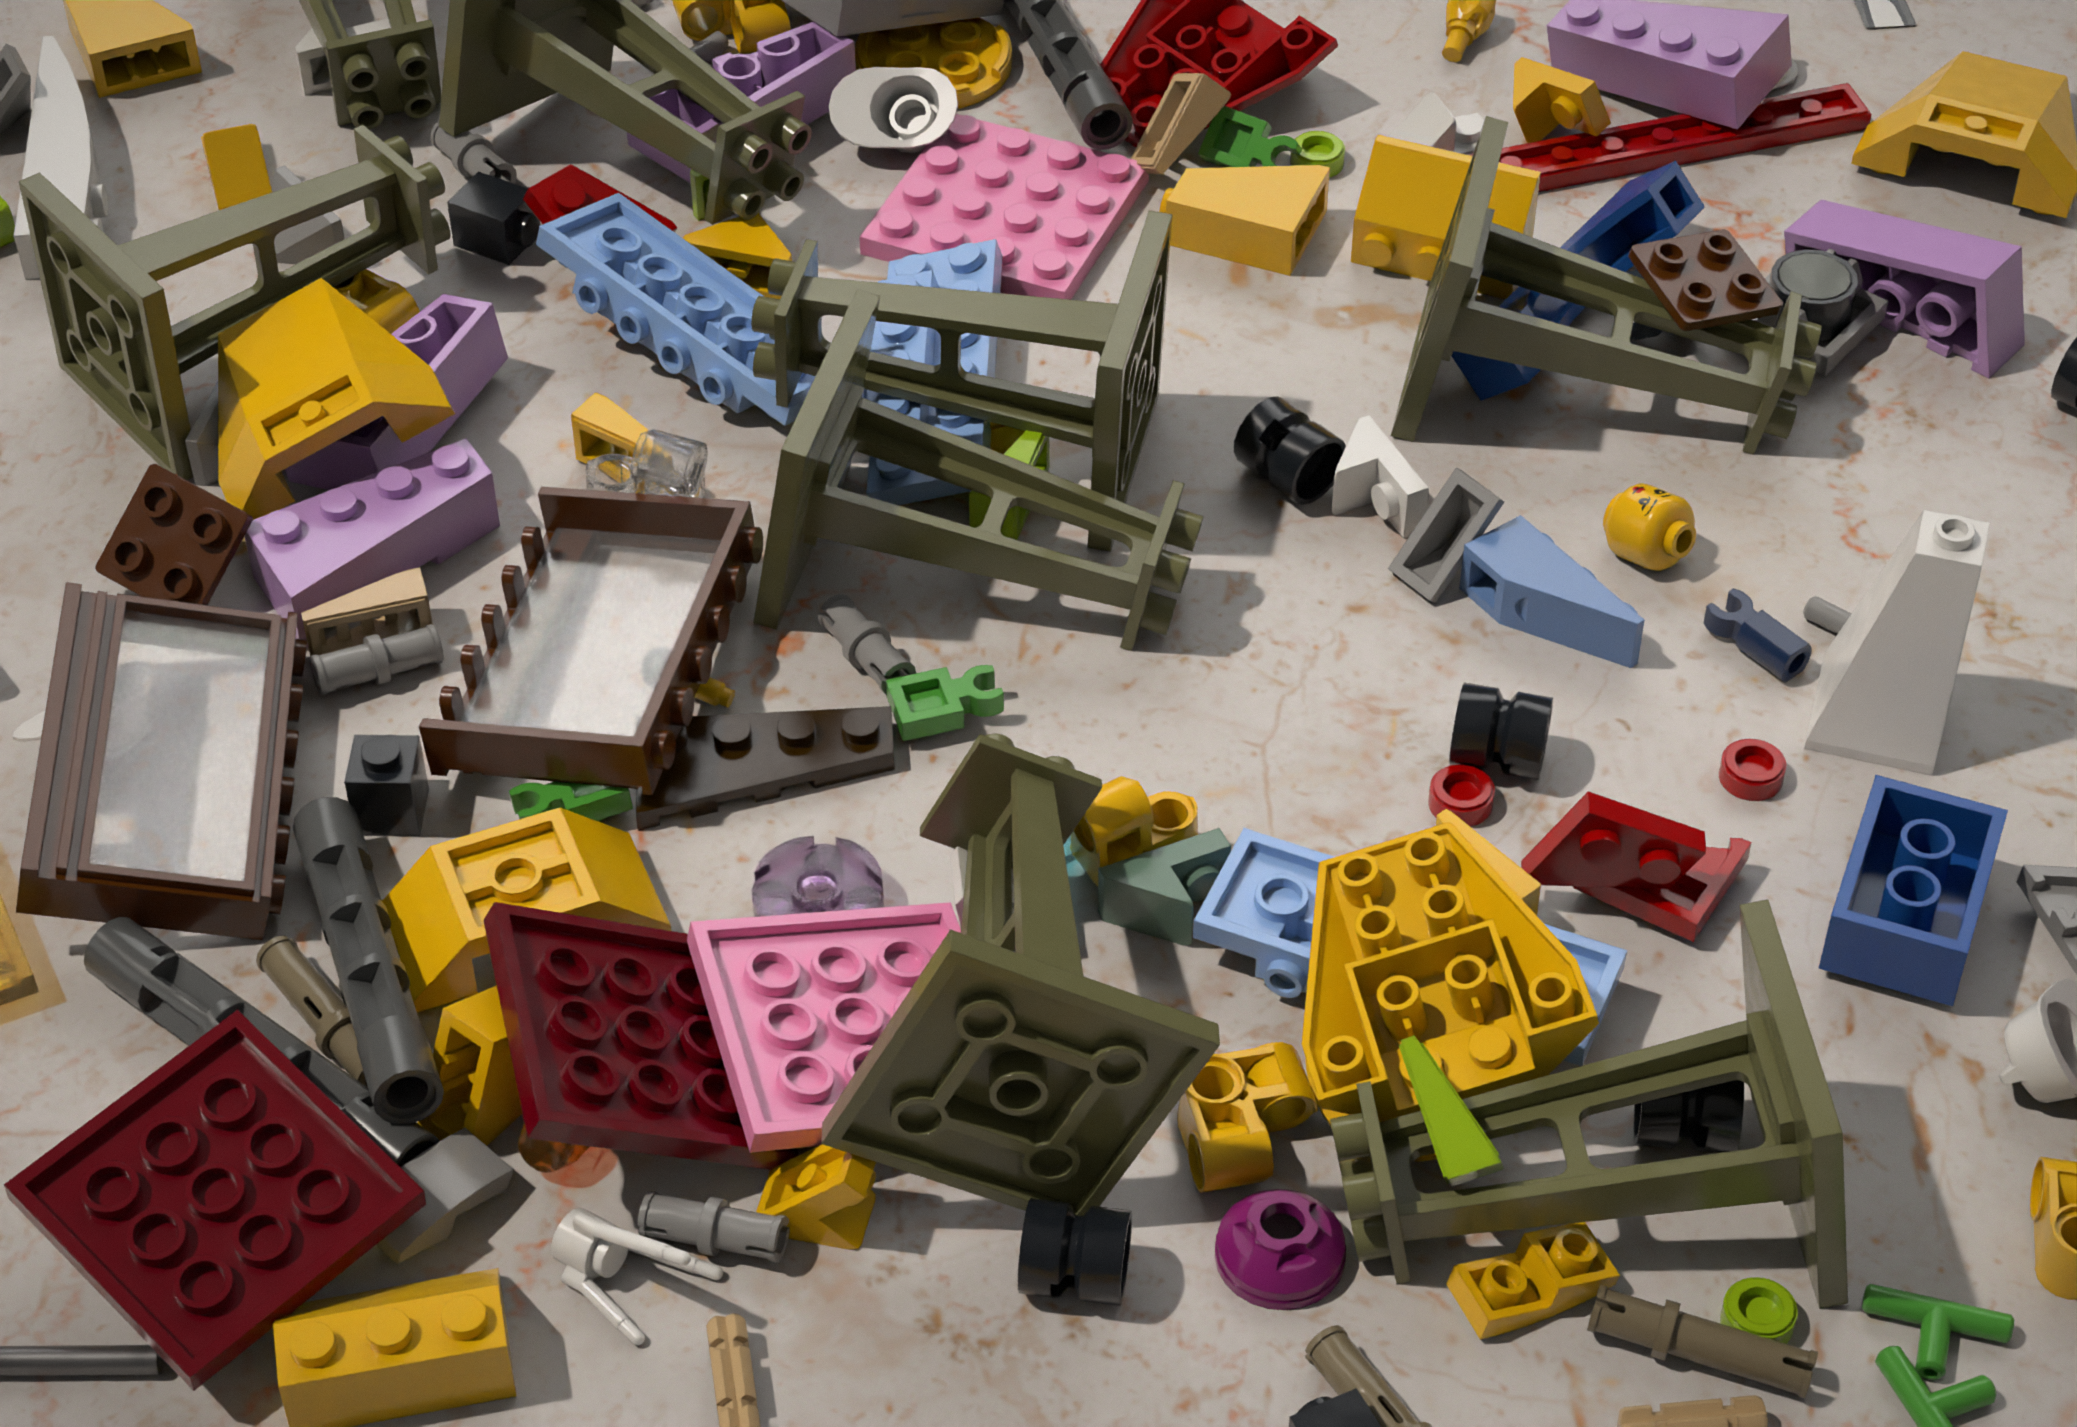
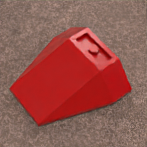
[1100,0,1338,148]

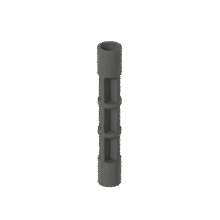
[1004,0,1133,150]
[293,797,444,1124]
[84,917,439,1168]

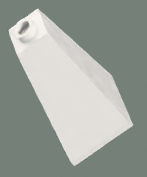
[1804,510,1990,775]

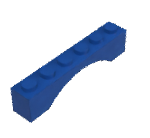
[1452,161,1705,401]

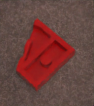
[1573,838,1752,942]

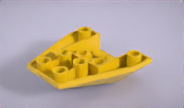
[1851,51,2077,218]
[218,278,455,520]
[1301,821,1599,1122]

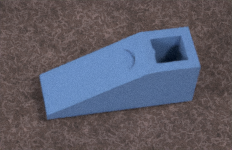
[1459,515,1645,668]

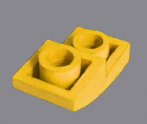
[1446,1222,1620,1340]

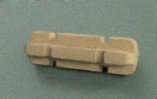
[706,1313,761,1427]
[1617,1395,1768,1427]

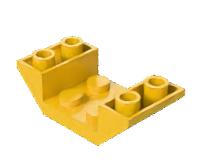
[382,807,671,1013]

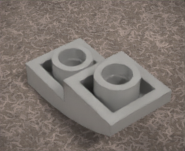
[377,1128,514,1264]

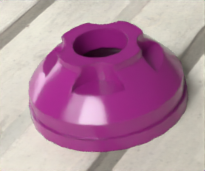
[1214,1189,1346,1310]

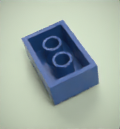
[1818,775,2008,1007]

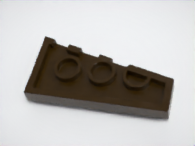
[636,706,895,831]

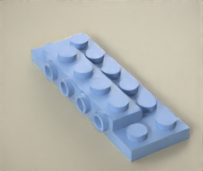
[536,193,816,426]
[863,239,1003,505]
[1193,828,1627,1066]

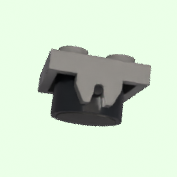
[1752,248,1888,376]

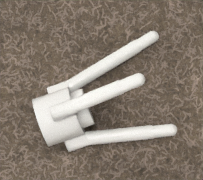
[551,1207,723,1346]

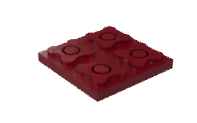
[483,902,799,1170]
[4,1010,426,1391]

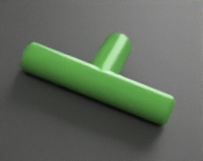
[1862,1283,2015,1380]
[1875,1346,1997,1427]

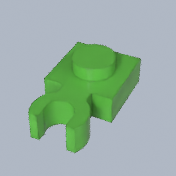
[1198,106,1302,167]
[886,665,1004,741]
[509,781,633,821]

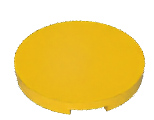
[855,18,1012,109]

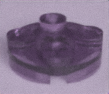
[751,836,884,917]

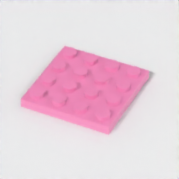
[860,114,1149,300]
[687,902,961,1153]

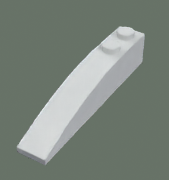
[14,36,108,280]

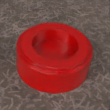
[1719,739,1786,801]
[1428,765,1495,827]

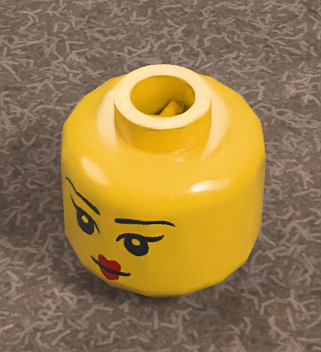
[1603,483,1696,571]

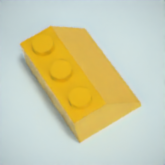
[1351,135,1541,299]
[273,1268,517,1427]

